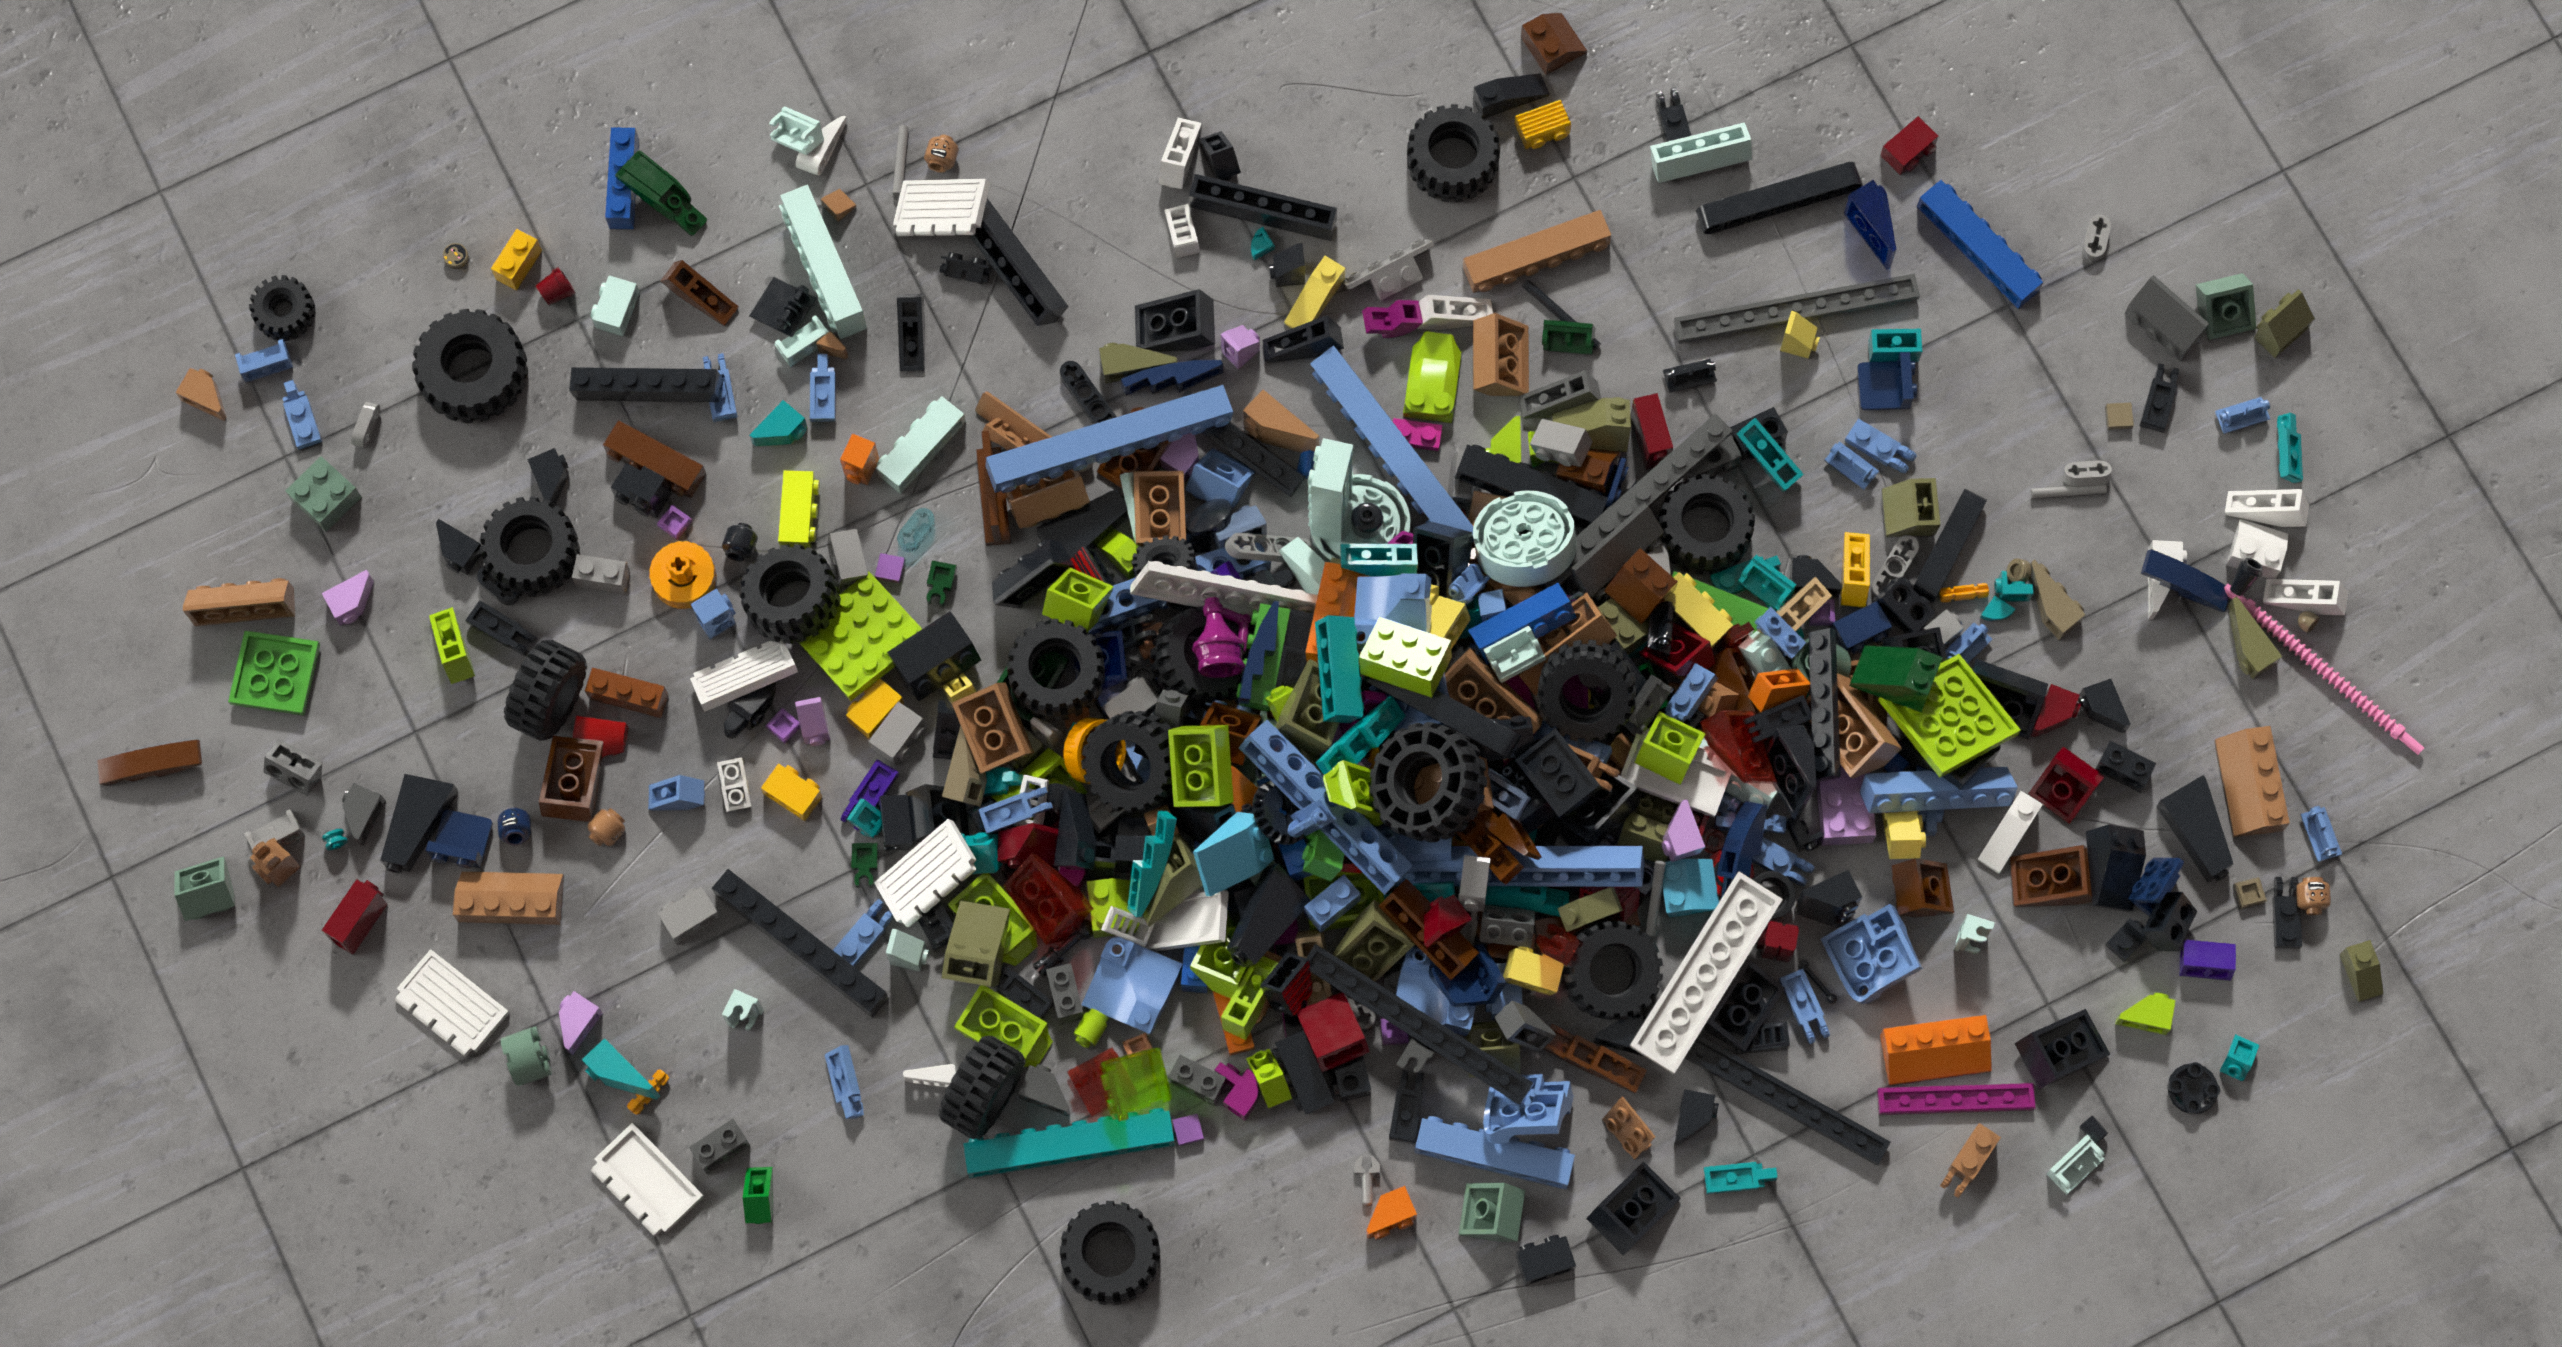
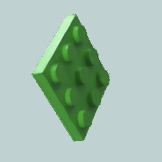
[228,631,320,716]

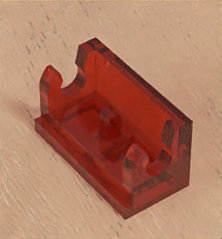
[1536,924,1580,966]

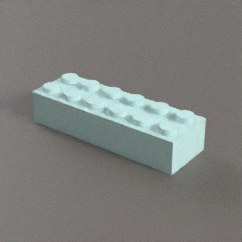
[779,184,867,339]
[1307,438,1353,542]

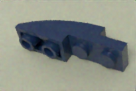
[1717,801,1767,898]

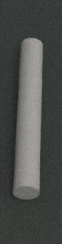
[892,125,909,196]
[2030,484,2107,498]
[1646,861,1666,936]

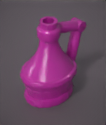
[1192,597,1251,678]

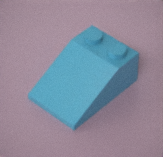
[1193,812,1274,897]

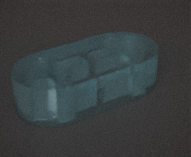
[897,508,935,552]

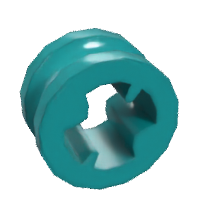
[322,828,348,851]

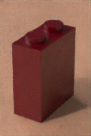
[1630,393,1673,470]
[321,879,388,955]
[1296,992,1370,1072]

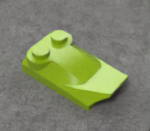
[1403,331,1461,423]
[1323,760,1384,826]
[948,873,1038,966]
[954,985,1053,1067]

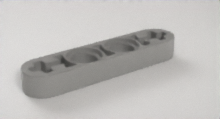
[1225,533,1315,563]

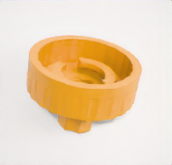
[649,541,717,609]
[1063,718,1126,784]

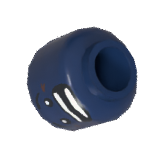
[497,808,531,846]

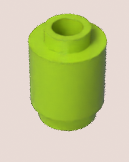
[1073,1008,1109,1049]

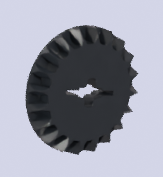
[1252,780,1304,845]

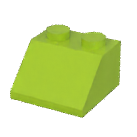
[1042,567,1114,633]
[1634,711,1705,785]
[1087,878,1140,938]

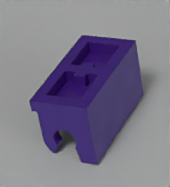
[2179,940,2236,981]

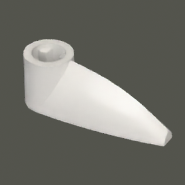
[796,116,847,176]

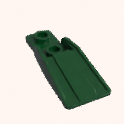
[615,150,707,236]

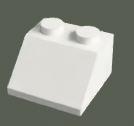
[2226,519,2288,579]

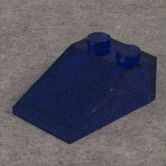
[1844,180,1897,270]

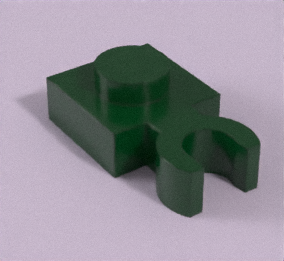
[926,560,957,607]
[851,843,878,888]

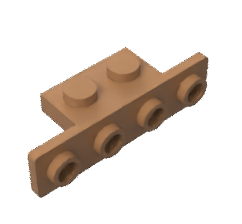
[975,391,1052,450]

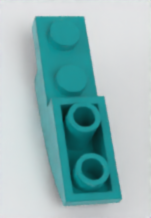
[1485,886,1569,917]

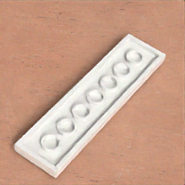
[1130,561,1318,618]
[1630,872,1783,1074]

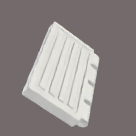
[893,179,990,236]
[690,640,798,712]
[1621,728,1733,818]
[874,819,976,928]
[1140,886,1228,952]
[395,949,510,1057]
[591,1123,704,1237]

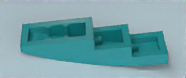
[1316,696,1405,775]
[1127,811,1177,918]

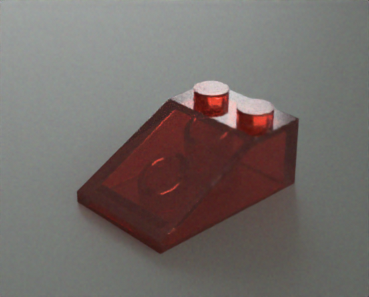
[1701,710,1777,784]
[1003,853,1094,945]

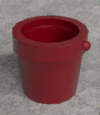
[536,267,576,306]

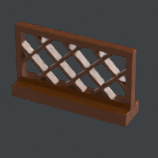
[976,431,1011,546]

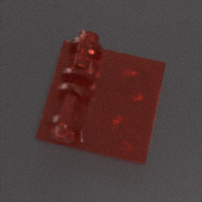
[1067,1047,1137,1117]

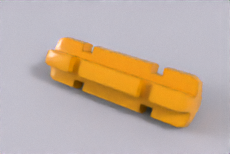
[1939,583,1989,603]
[627,1069,669,1115]

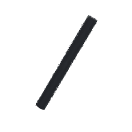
[1522,280,1601,350]

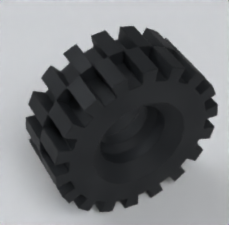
[249,275,316,341]
[1132,535,1198,579]

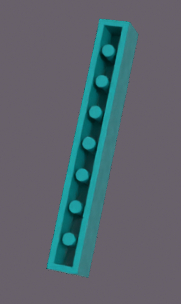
[963,1108,1175,1179]

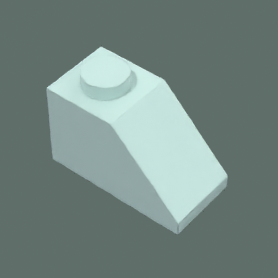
[886,929,929,972]

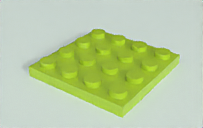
[796,572,922,701]
[1878,654,2021,778]

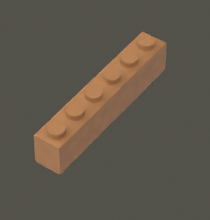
[1463,210,1611,293]

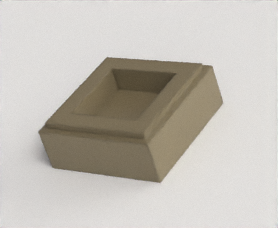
[2105,402,2134,430]
[2233,877,2267,909]

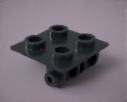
[749,277,817,337]

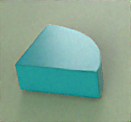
[1251,227,1275,260]
[1980,596,2016,621]

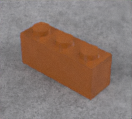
[585,667,669,718]

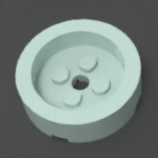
[1310,474,1410,563]
[1473,491,1577,587]

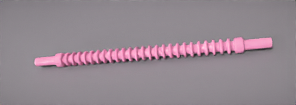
[2224,584,2424,755]

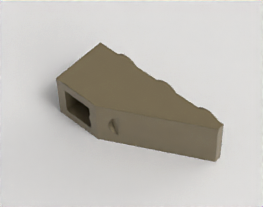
[2030,559,2086,640]
[942,726,987,806]

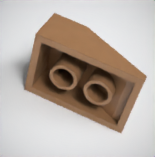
[1243,390,1319,453]

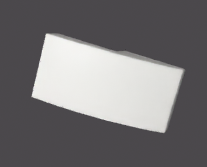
[717,757,752,812]

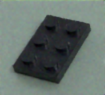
[1515,728,1602,820]

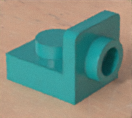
[1994,571,2033,602]
[846,799,883,838]
[2220,1034,2259,1081]

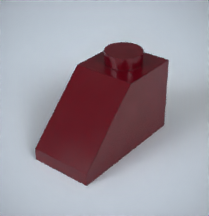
[2030,684,2081,738]
[1424,894,1472,948]

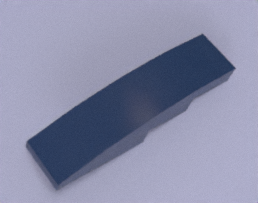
[1121,360,1224,396]
[2141,549,2229,612]
[1238,601,1279,704]

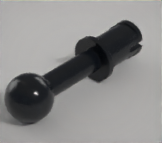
[1033,919,1093,977]

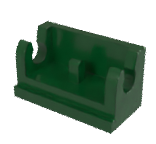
[1542,320,1596,355]

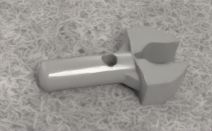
[1354,1156,1380,1206]

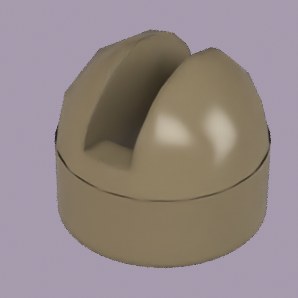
[2298,611,2320,633]

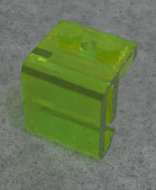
[1100,1048,1172,1121]

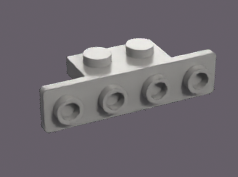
[1341,238,1434,301]

